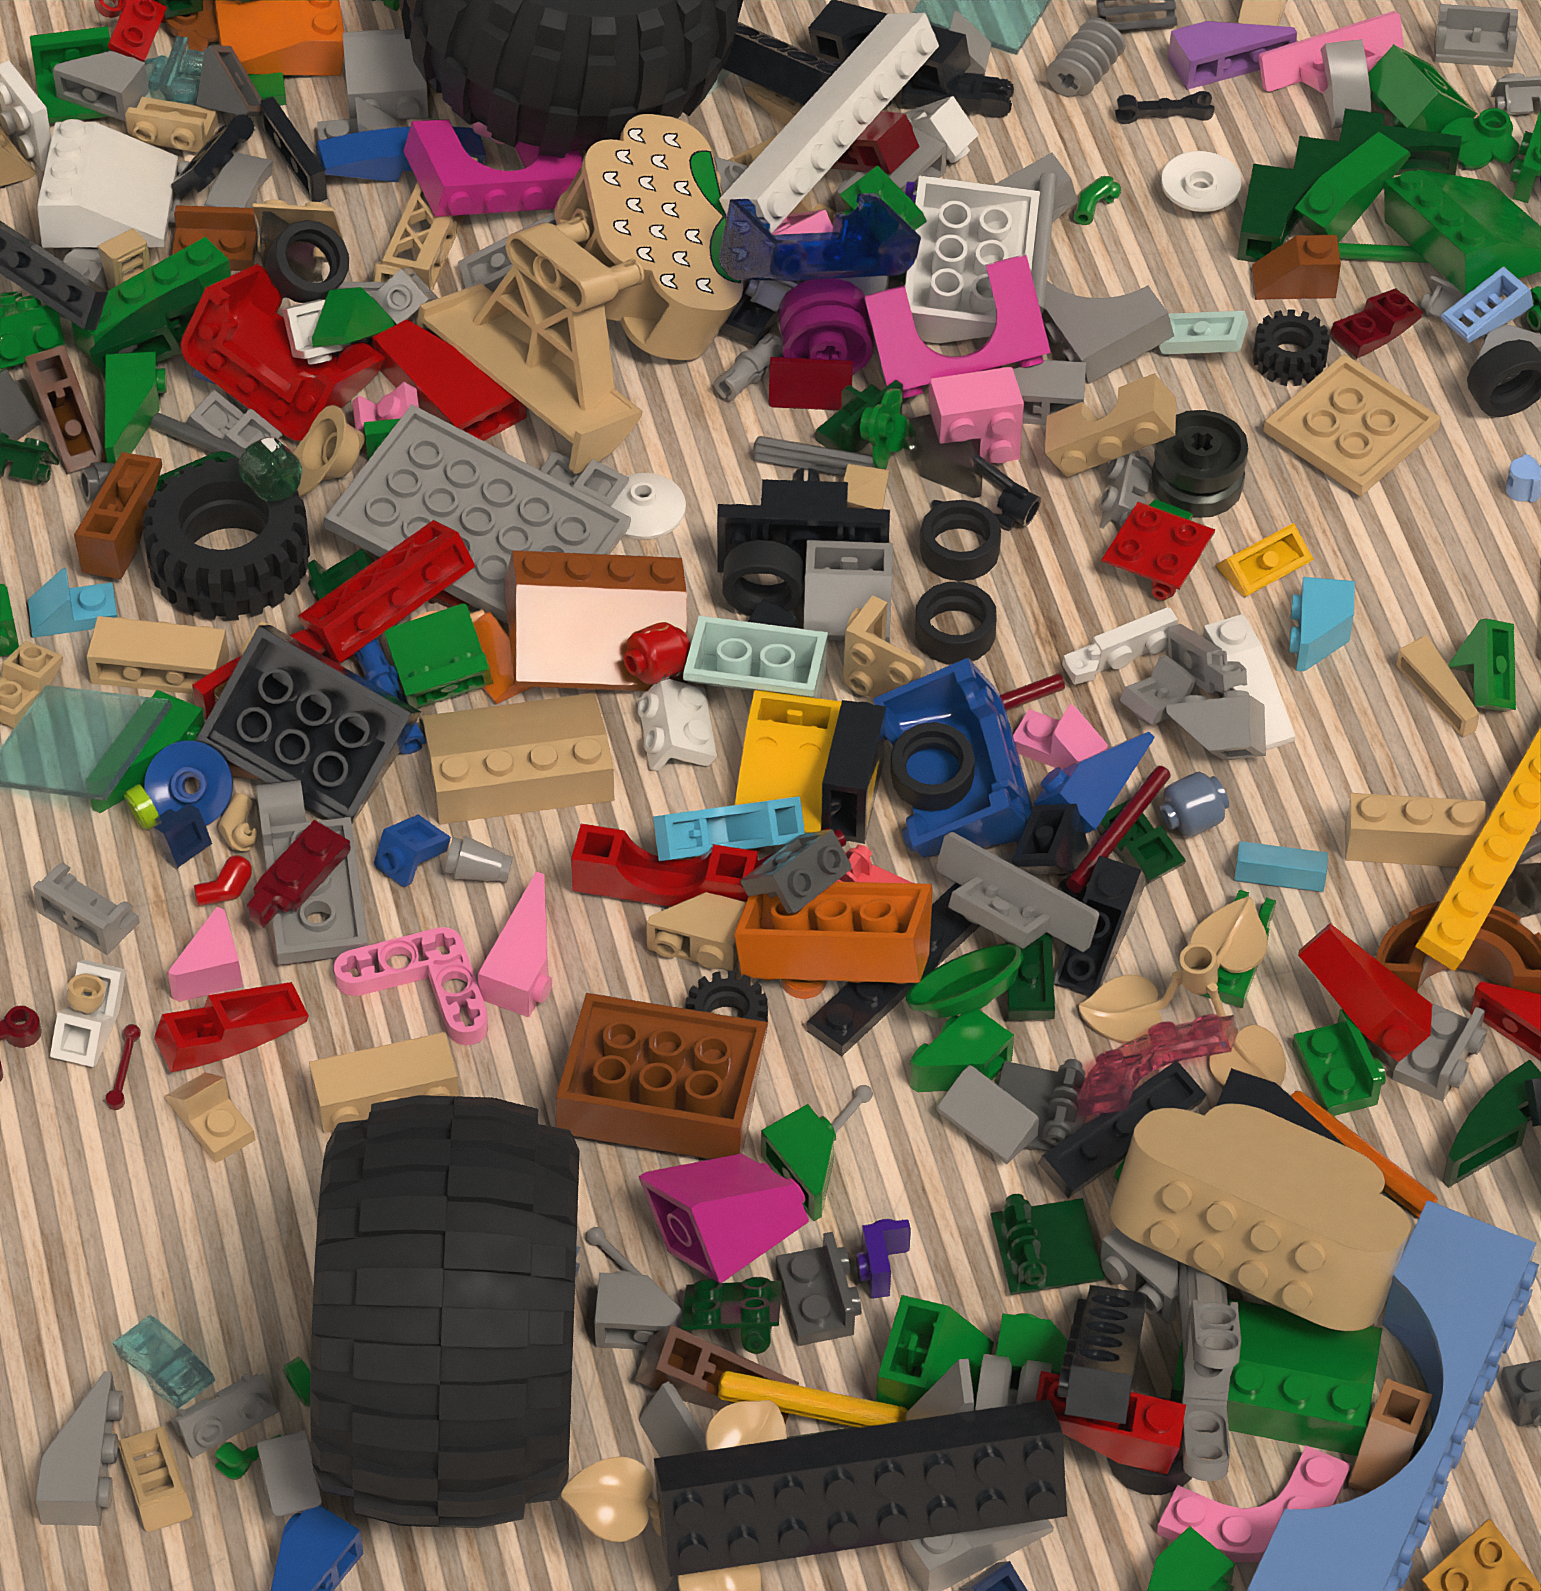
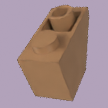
[1348,1378,1433,1493]

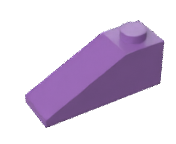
[1168,21,1297,90]

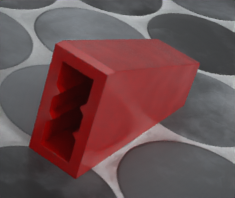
[372,319,527,441]

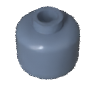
[1159,772,1229,837]

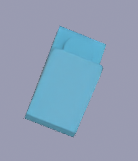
[28,568,117,638]

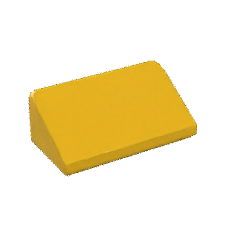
[1216,523,1314,597]

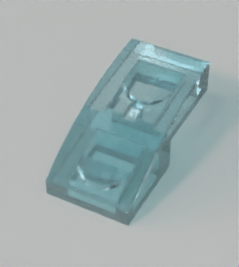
[113,1314,216,1409]

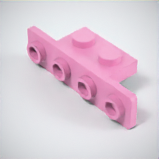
[1259,11,1404,93]

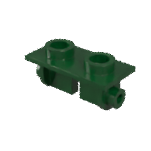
[0,432,59,485]

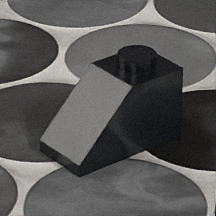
[1012,804,1089,876]

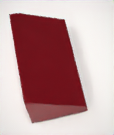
[768,357,853,411]

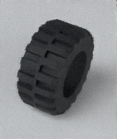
[143,458,310,621]

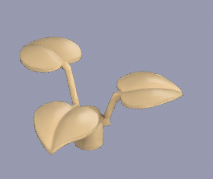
[1079,896,1286,1087]
[560,1400,787,1591]

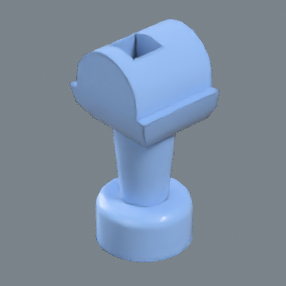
[1506,454,1541,503]

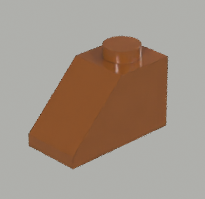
[1251,235,1341,300]

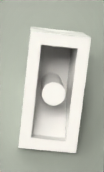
[905,96,979,163]

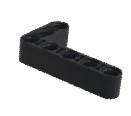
[723,22,892,106]

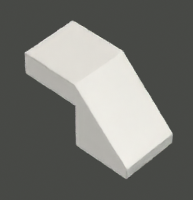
[50,959,126,1067]

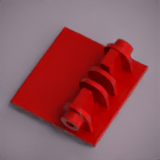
[1102,502,1215,601]

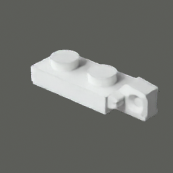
[1062,607,1178,685]

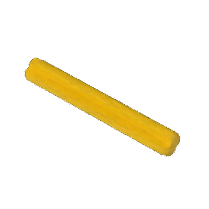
[718,1371,908,1428]

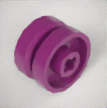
[779,278,873,375]

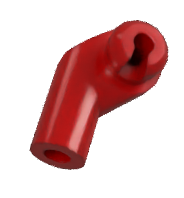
[194,855,252,907]

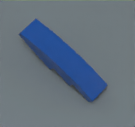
[315,126,486,182]

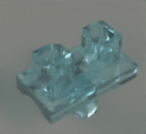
[145,36,204,106]

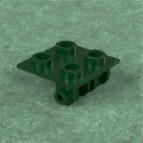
[990,1194,1104,1295]
[681,1277,782,1354]

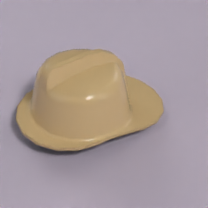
[286,405,365,497]

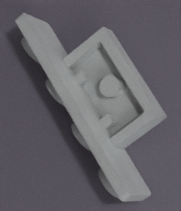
[936,832,1099,952]

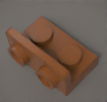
[171,205,258,271]

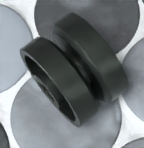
[1151,410,1249,518]

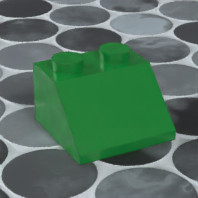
[1368,44,1478,133]

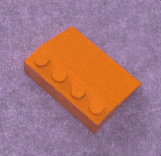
[214,0,345,76]

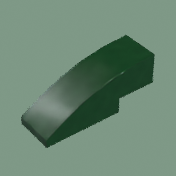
[89,278,204,380]
[1442,1060,1541,1188]

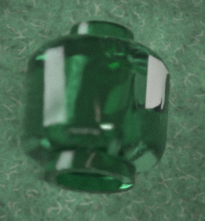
[238,437,302,501]

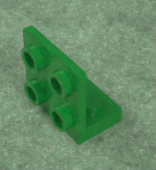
[384,603,493,709]

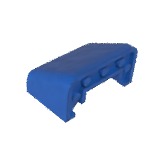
[873,658,1033,858]

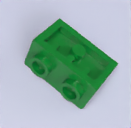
[1292,1009,1386,1116]

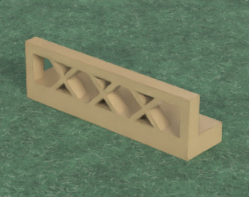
[382,157,478,291]

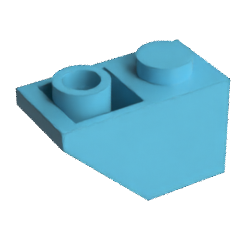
[1289,577,1355,671]

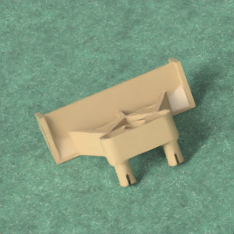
[416,217,644,474]

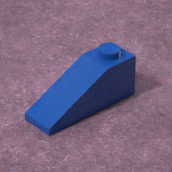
[1033,732,1155,834]
[271,1505,364,1591]

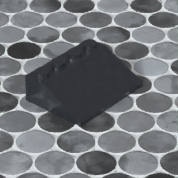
[195,625,421,824]

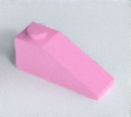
[478,871,552,1017]

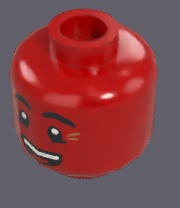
[624,622,691,685]

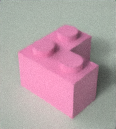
[929,367,1024,464]

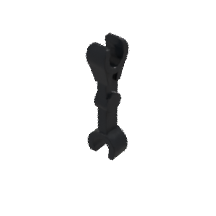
[1115,91,1215,124]

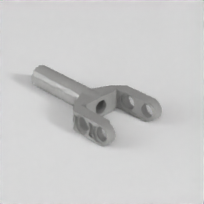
[1178,1261,1241,1481]

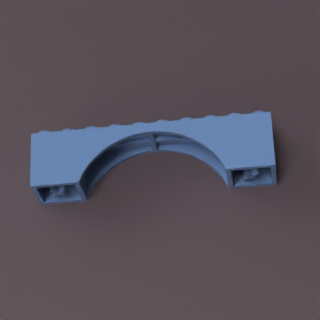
[1247,1200,1540,1591]

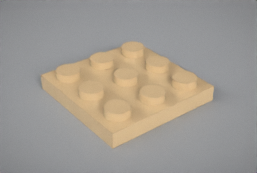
[1263,354,1441,497]

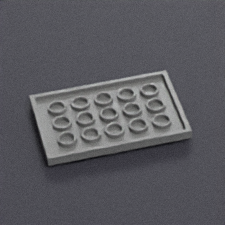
[324,404,631,624]

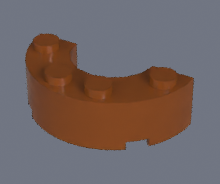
[1376,901,1541,994]

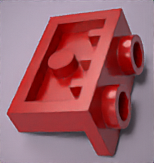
[107,0,167,62]

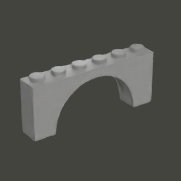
[994,152,1174,384]

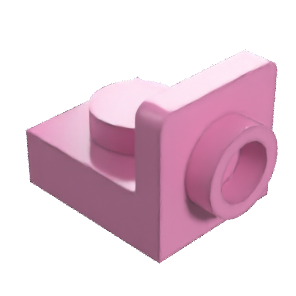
[352,382,419,435]

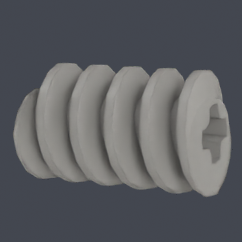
[1046,17,1126,97]

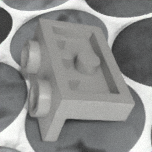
[1392,1003,1488,1102]

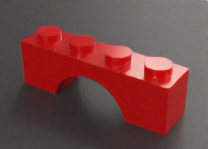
[571,823,758,907]

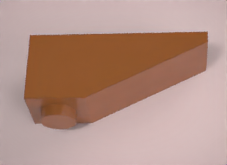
[74,452,162,579]

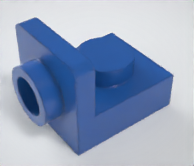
[374,814,451,887]

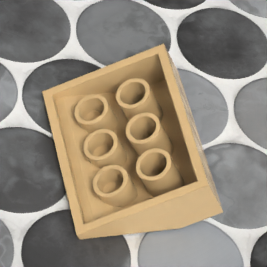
[422,693,615,825]

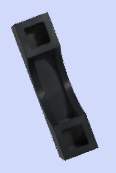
[808,0,971,94]

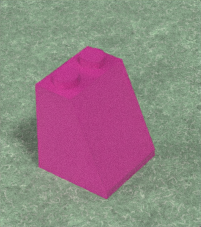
[639,1154,809,1284]

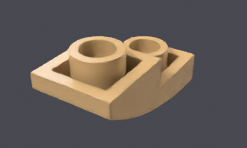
[0,641,63,728]

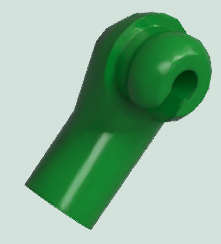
[1074,176,1121,225]

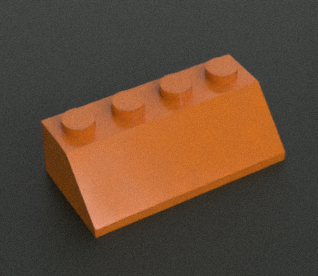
[734,882,933,984]

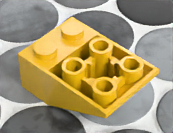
[734,690,842,834]

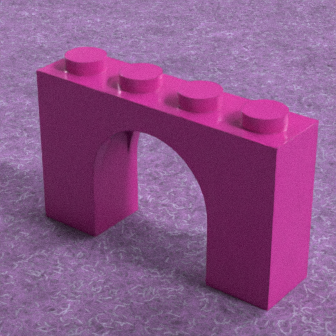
[403,119,583,217]
[864,254,1051,398]

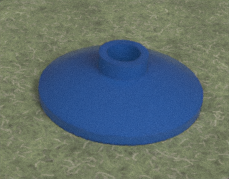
[144,741,233,826]

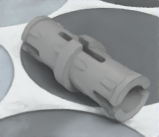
[715,333,783,400]

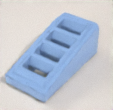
[1441,266,1533,343]

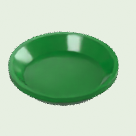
[906,944,1024,1018]

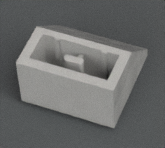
[804,540,893,643]

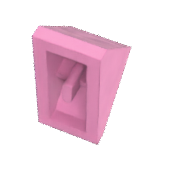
[167,907,243,1002]

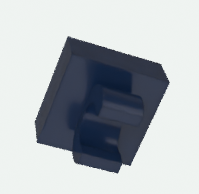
[154,803,212,868]

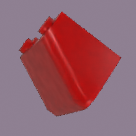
[181,264,386,441]

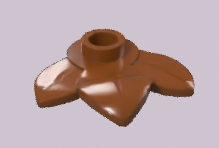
[165,0,219,56]

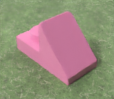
[1013,704,1108,769]

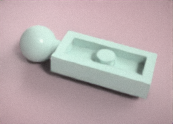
[1159,311,1249,354]

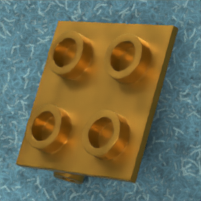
[1420,1518,1541,1591]

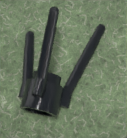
[931,454,1041,530]

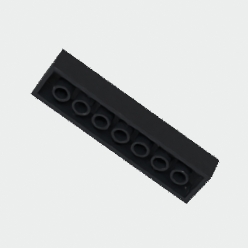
[653,1399,1067,1577]

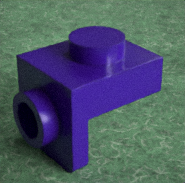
[856,1219,911,1299]

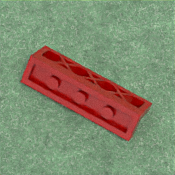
[298,520,476,663]

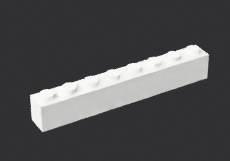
[719,13,939,233]

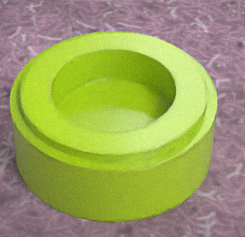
[124,784,159,830]

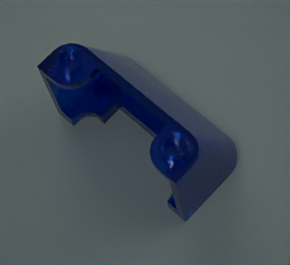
[719,193,921,281]

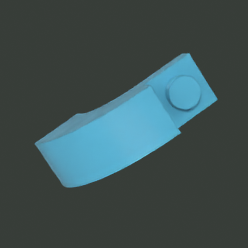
[653,796,805,861]

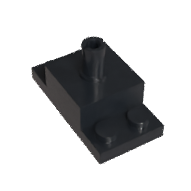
[717,468,890,575]

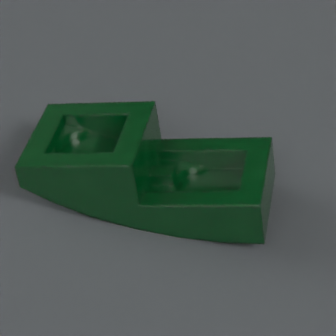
[1096,798,1186,884]

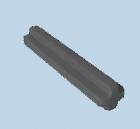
[753,436,875,476]

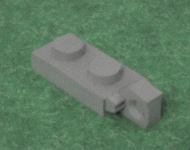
[1167,624,1248,693]

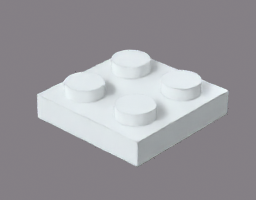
[0,60,51,171]

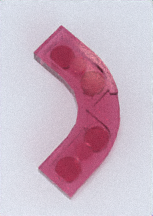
[1077,1014,1238,1117]

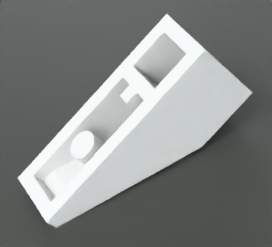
[1203,614,1295,750]

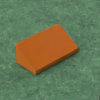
[473,611,532,705]

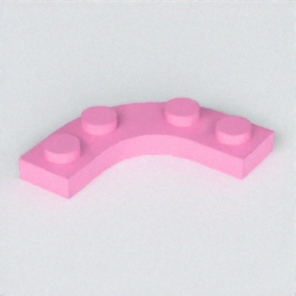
[1157,1445,1352,1562]

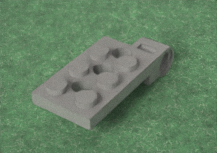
[256,780,368,965]

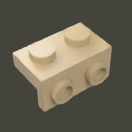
[125,96,219,152]

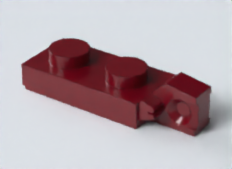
[247,820,351,928]

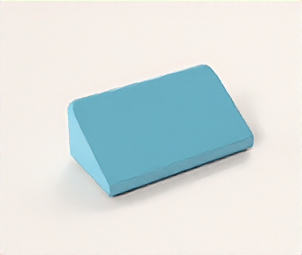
[1234,841,1328,892]

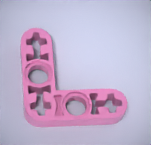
[334,927,488,1045]

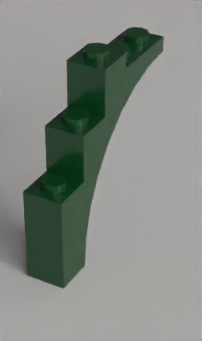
[1237,108,1462,262]

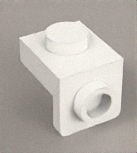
[282,299,343,364]

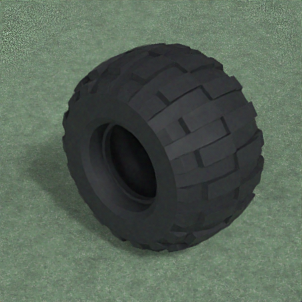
[399,0,743,158]
[310,1095,580,1528]

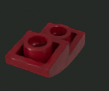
[1330,288,1423,359]

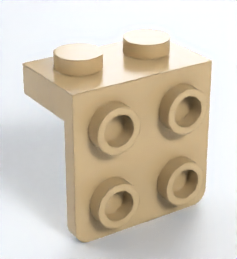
[843,595,926,698]

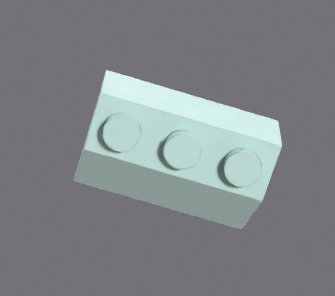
[683,616,828,698]

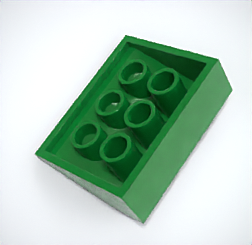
[1384,169,1541,296]
[1170,1298,1383,1456]

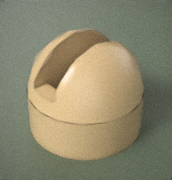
[67,974,105,1014]

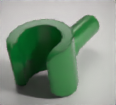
[215,1435,281,1480]

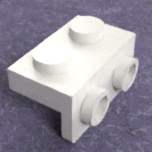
[638,679,717,771]

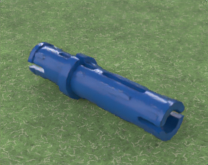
[354,639,426,754]

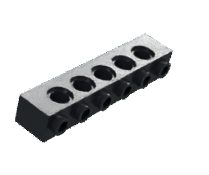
[1057,1285,1147,1424]

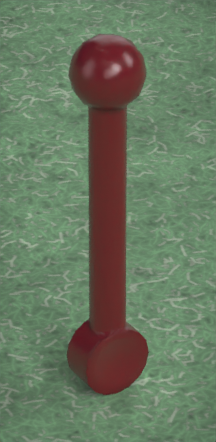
[106,1024,141,1110]

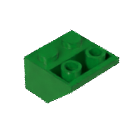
[876,1295,994,1411]

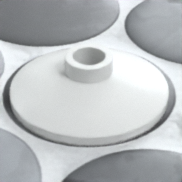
[1161,151,1242,212]
[611,473,686,540]

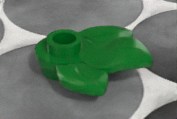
[1441,108,1519,169]
[860,388,909,470]

